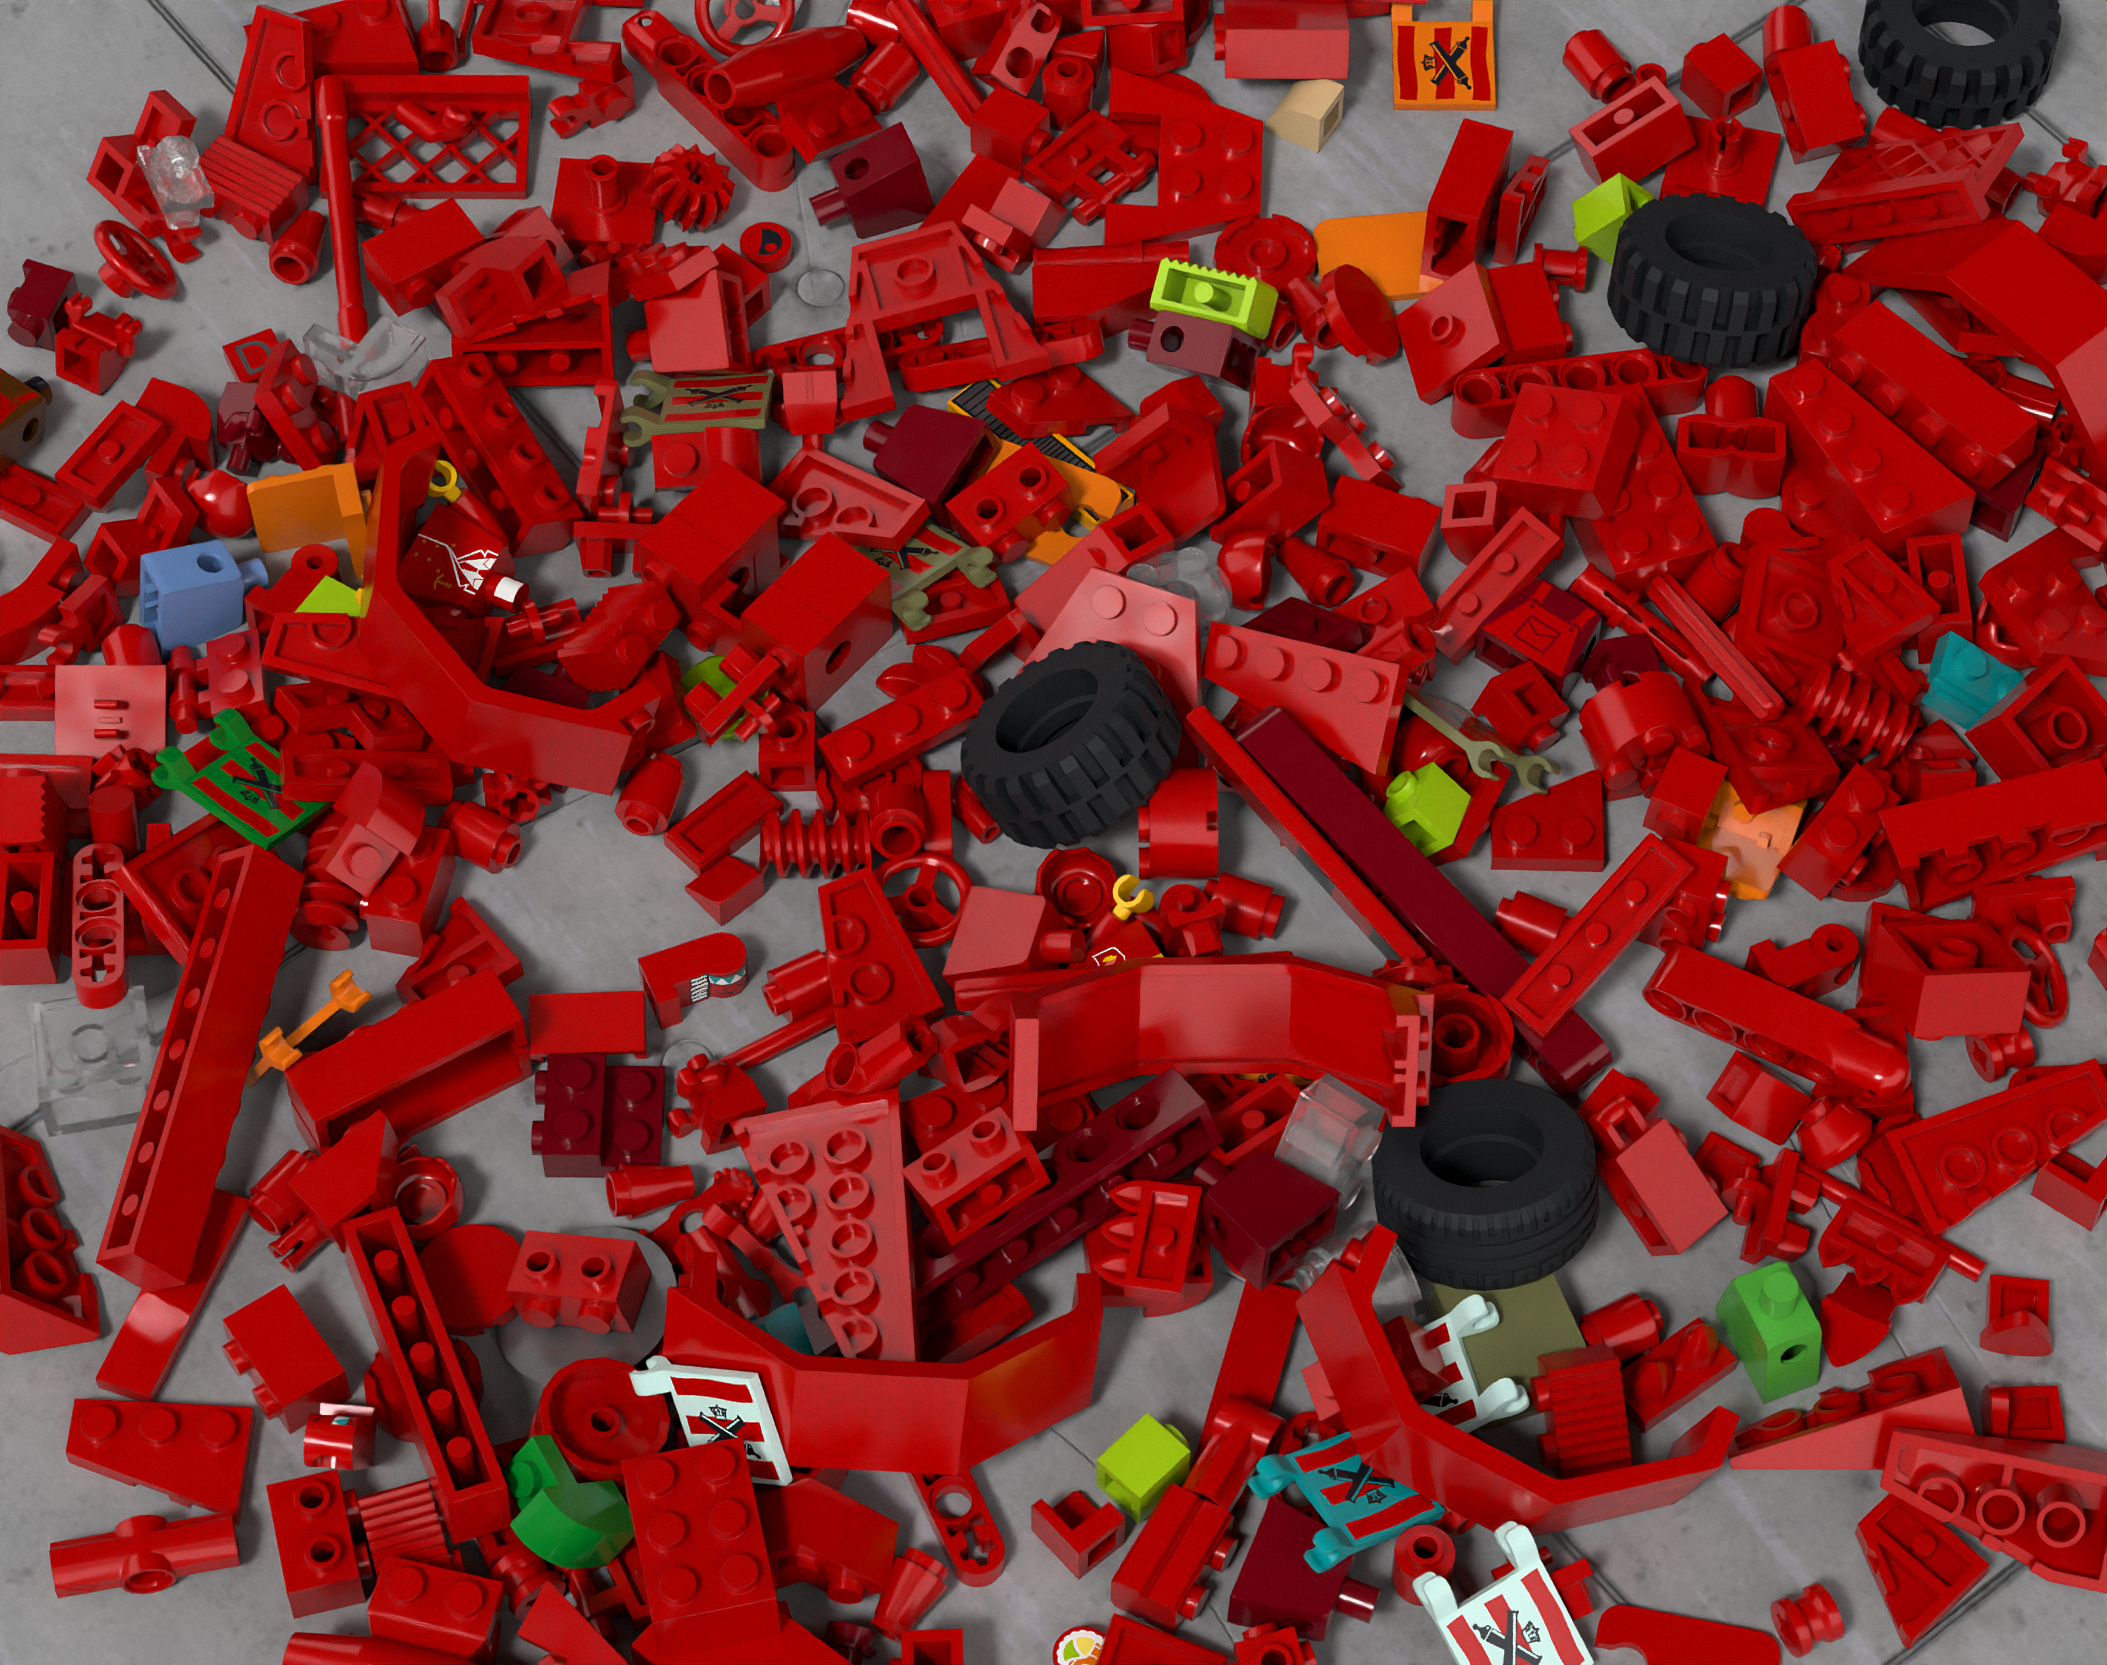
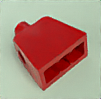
[626,269,754,379]
[942,886,1086,992]

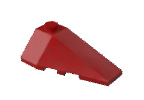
[1880,1427,2107,1594]

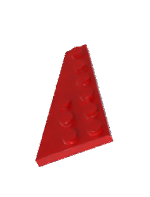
[729,1088,921,1362]

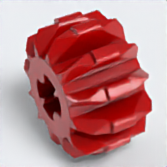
[644,143,736,233]

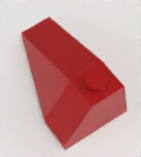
[0,1125,100,1355]
[1726,1346,1976,1470]

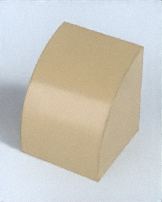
[1264,79,1344,153]

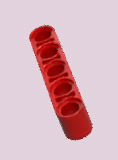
[1451,348,1709,439]

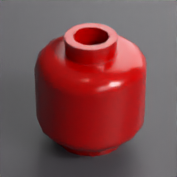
[1391,715,1469,784]

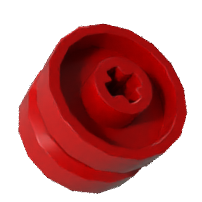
[526,1357,670,1503]

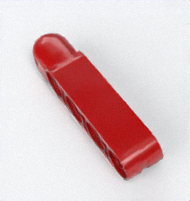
[621,9,796,192]
[1642,944,1911,1104]

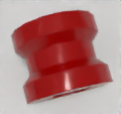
[1965,1022,2035,1083]
[489,1545,566,1621]
[1770,1582,1844,1658]

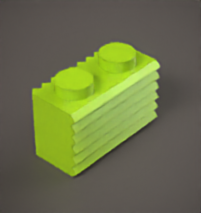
[1150,257,1278,339]

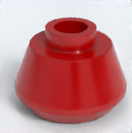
[1796,1096,1872,1171]

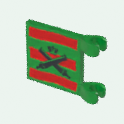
[151,708,336,851]

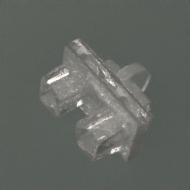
[137,136,214,230]

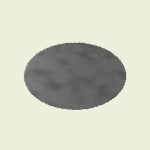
[495,1226,677,1385]

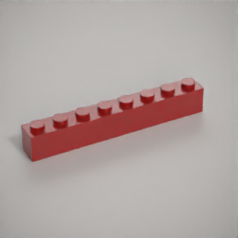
[96,843,305,1293]

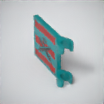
[1247,1431,1445,1573]

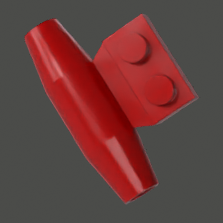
[704,25,883,164]
[282,1555,506,1665]

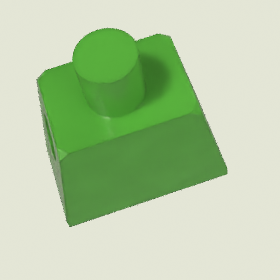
[1715,1261,1822,1404]

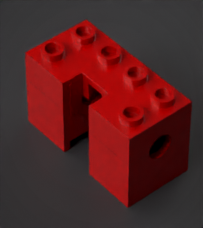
[637,460,893,712]

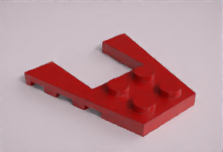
[840,220,1052,423]

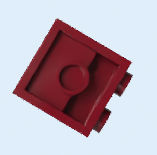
[531,1054,666,1178]

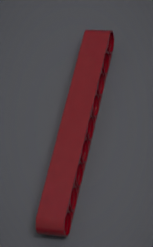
[1232,705,1613,1099]

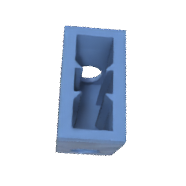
[139,540,269,660]

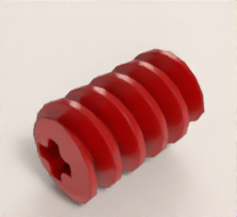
[1793,657,1920,770]
[759,808,873,879]
[289,825,362,951]

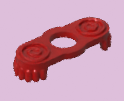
[639,1167,755,1272]

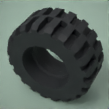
[1858,0,2061,131]
[1607,193,1818,369]
[960,640,1182,849]

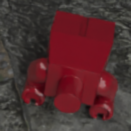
[216,382,298,476]
[1579,633,1660,714]

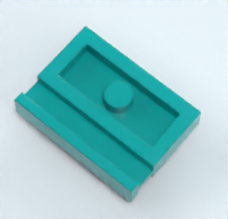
[1921,631,2025,730]

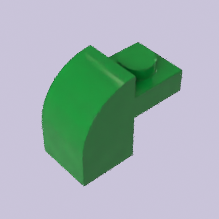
[501,1434,634,1569]

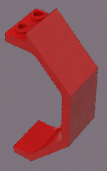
[1842,219,2107,489]
[357,424,662,796]
[1008,956,1435,1131]
[1295,1223,1740,1537]
[662,1251,1103,1475]

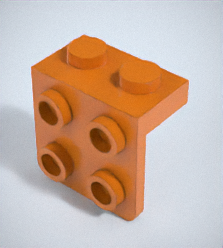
[246,461,372,580]
[1695,776,1808,900]

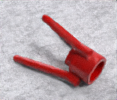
[396,0,476,73]

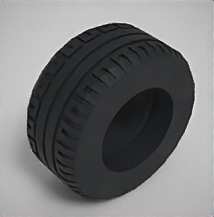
[1371,1079,1600,1291]

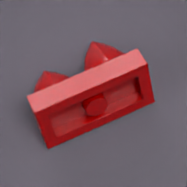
[54,400,167,513]
[1620,1317,1737,1433]

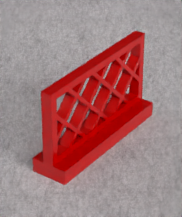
[319,74,533,199]
[1785,122,2025,247]

